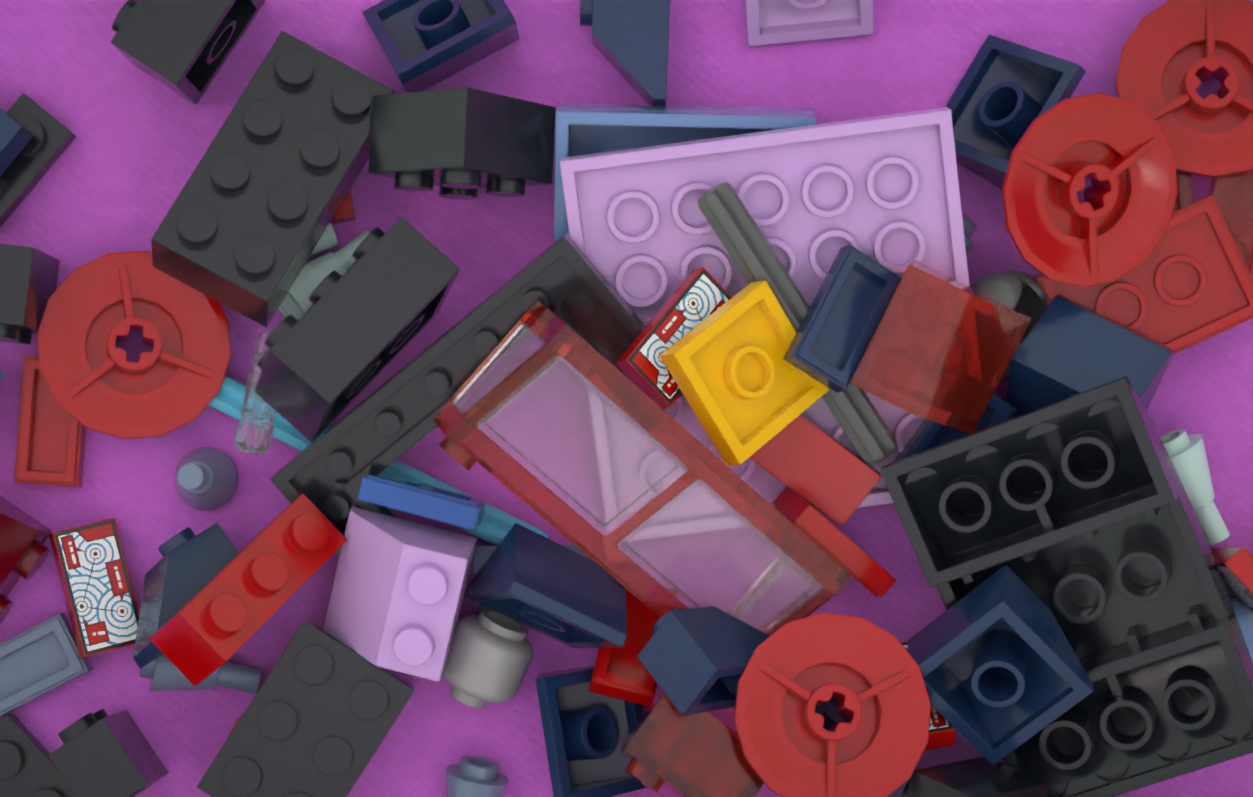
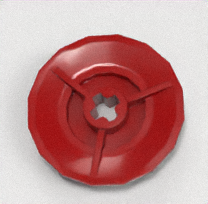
[1115,0,1253,178]
[1002,92,1178,288]
[37,251,231,440]
[734,612,931,797]

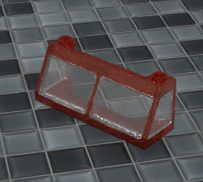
[432,300,852,636]

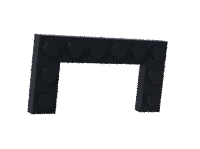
[270,233,683,558]

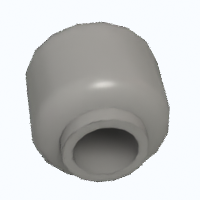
[442,608,533,709]

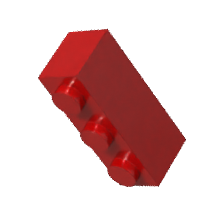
[149,493,347,686]

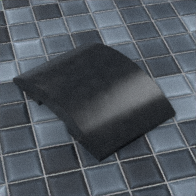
[880,376,1253,797]

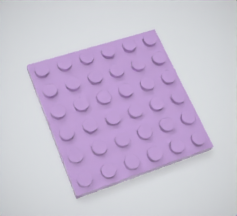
[559,107,980,541]

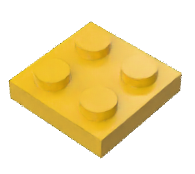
[660,280,830,465]

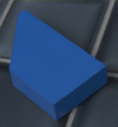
[357,474,486,530]

